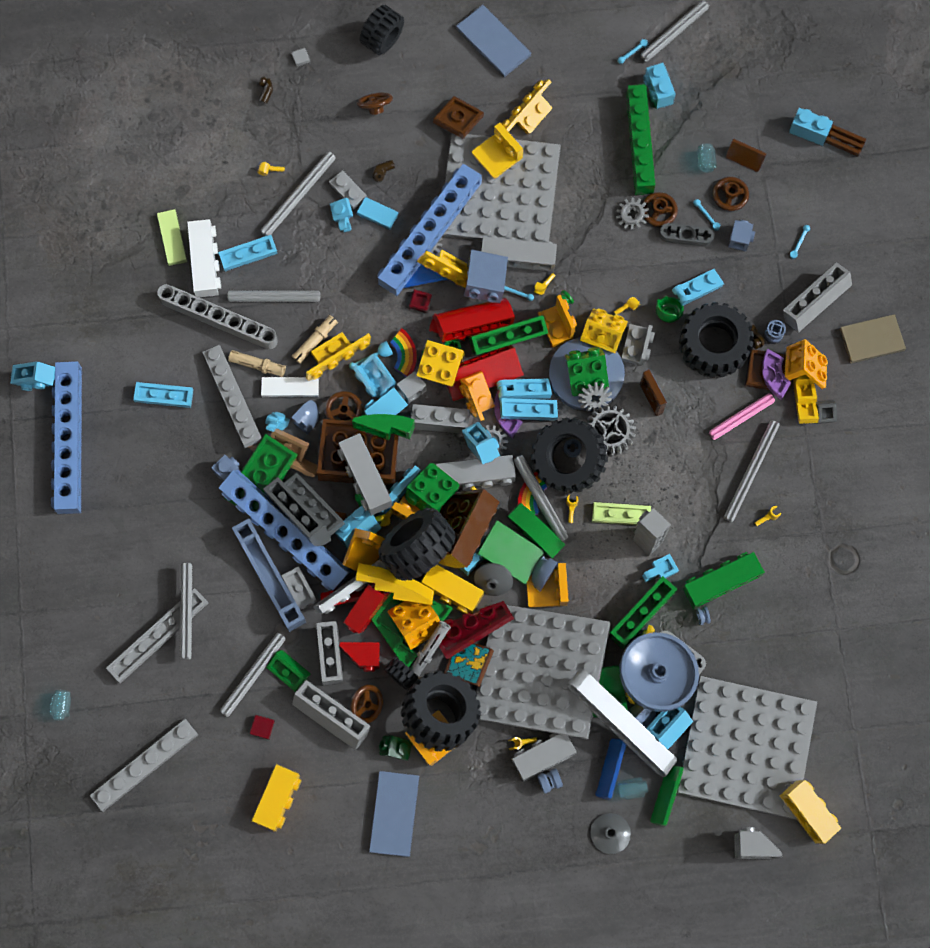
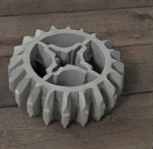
[587,405,636,456]

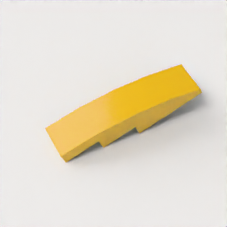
[793,375,819,424]
[356,563,434,605]

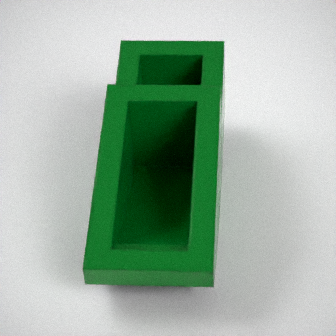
[352,414,415,440]
[507,503,565,559]

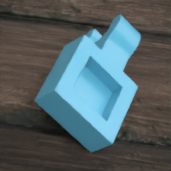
[330,198,353,232]
[265,412,290,432]
[642,554,679,582]

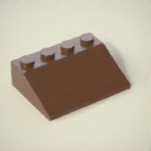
[317,419,399,486]
[438,489,499,568]

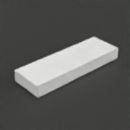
[261,377,319,397]

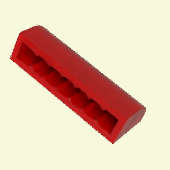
[433,298,515,342]
[446,345,524,401]

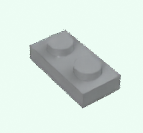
[329,171,367,210]
[281,567,317,610]

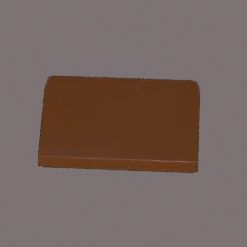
[726,139,766,172]

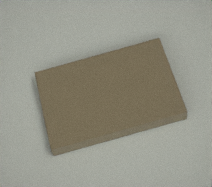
[840,314,906,363]

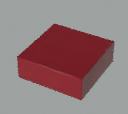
[409,289,432,313]
[250,715,275,740]

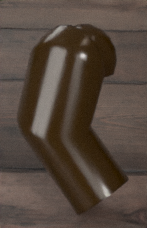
[259,77,273,104]
[373,160,395,182]
[750,325,765,349]

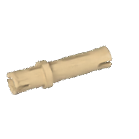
[292,315,338,364]
[228,350,286,377]

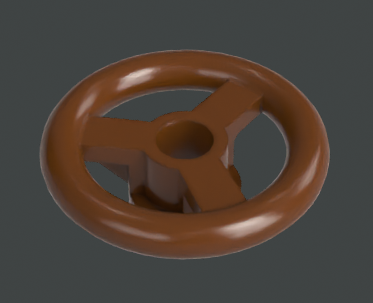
[357,93,393,115]
[713,177,749,211]
[642,192,678,227]
[325,391,363,421]
[350,685,383,724]

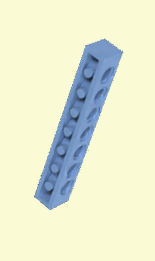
[377,164,482,296]
[51,361,82,514]
[219,470,352,590]

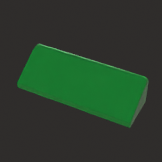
[650,766,684,827]

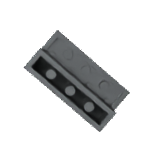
[263,473,345,546]

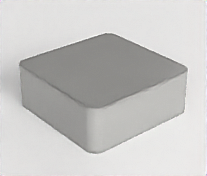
[292,48,310,67]

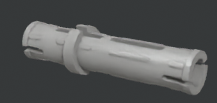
[410,621,451,676]

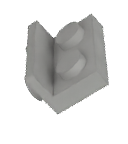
[621,324,655,366]

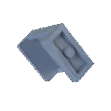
[464,250,508,303]

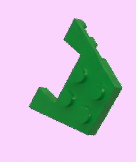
[371,592,453,668]

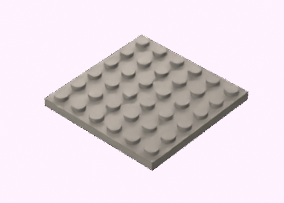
[441,133,561,242]
[476,603,610,739]
[677,676,817,820]

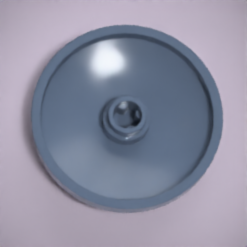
[549,337,625,411]
[620,632,699,712]

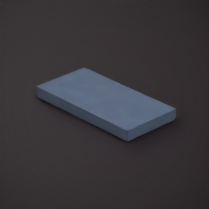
[456,5,531,77]
[369,771,419,857]

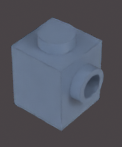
[728,220,755,251]
[211,455,240,482]

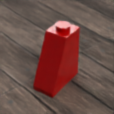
[344,583,392,634]

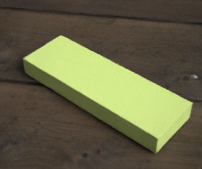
[157,209,187,266]
[592,502,651,525]

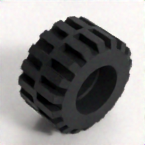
[360,4,404,55]

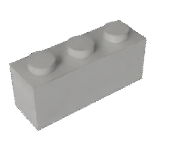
[411,404,470,434]
[316,621,343,685]
[512,733,577,782]

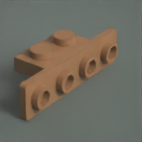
[248,429,318,477]

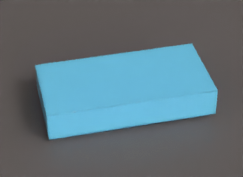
[357,197,398,230]

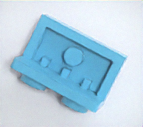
[353,354,397,398]

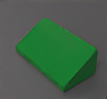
[266,650,311,692]

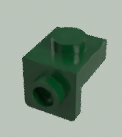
[379,736,412,761]

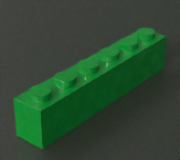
[626,85,655,195]

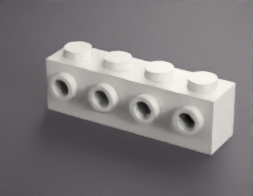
[188,219,221,298]

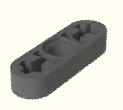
[660,223,714,246]

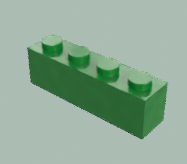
[468,315,548,355]
[683,552,765,609]
[608,576,677,649]

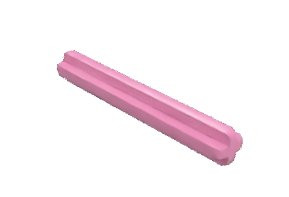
[709,393,775,440]

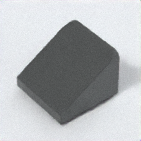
[816,400,837,423]

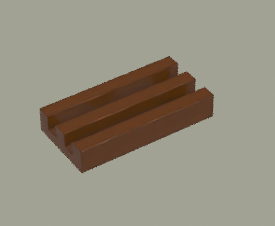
[825,125,866,156]

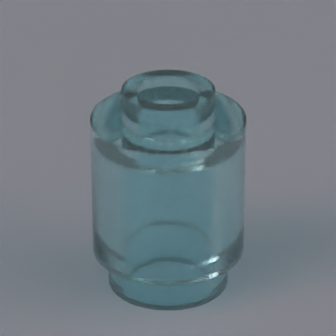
[697,144,717,173]
[49,690,72,720]
[618,777,648,800]

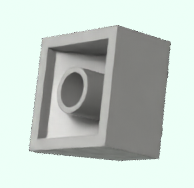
[734,827,782,859]

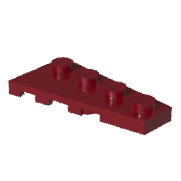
[435,601,514,659]

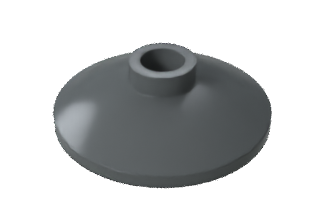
[474,563,513,596]
[590,813,631,854]

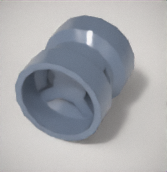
[764,320,786,344]
[537,768,563,794]

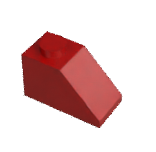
[340,642,380,672]

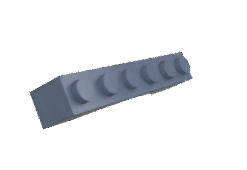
[232,519,306,632]

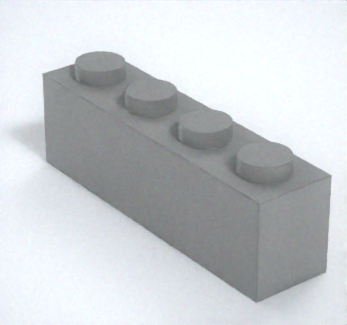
[481,235,557,272]
[783,263,852,333]
[337,434,392,516]
[436,455,515,491]
[633,508,671,556]
[292,680,370,750]

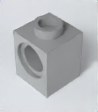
[397,371,427,404]

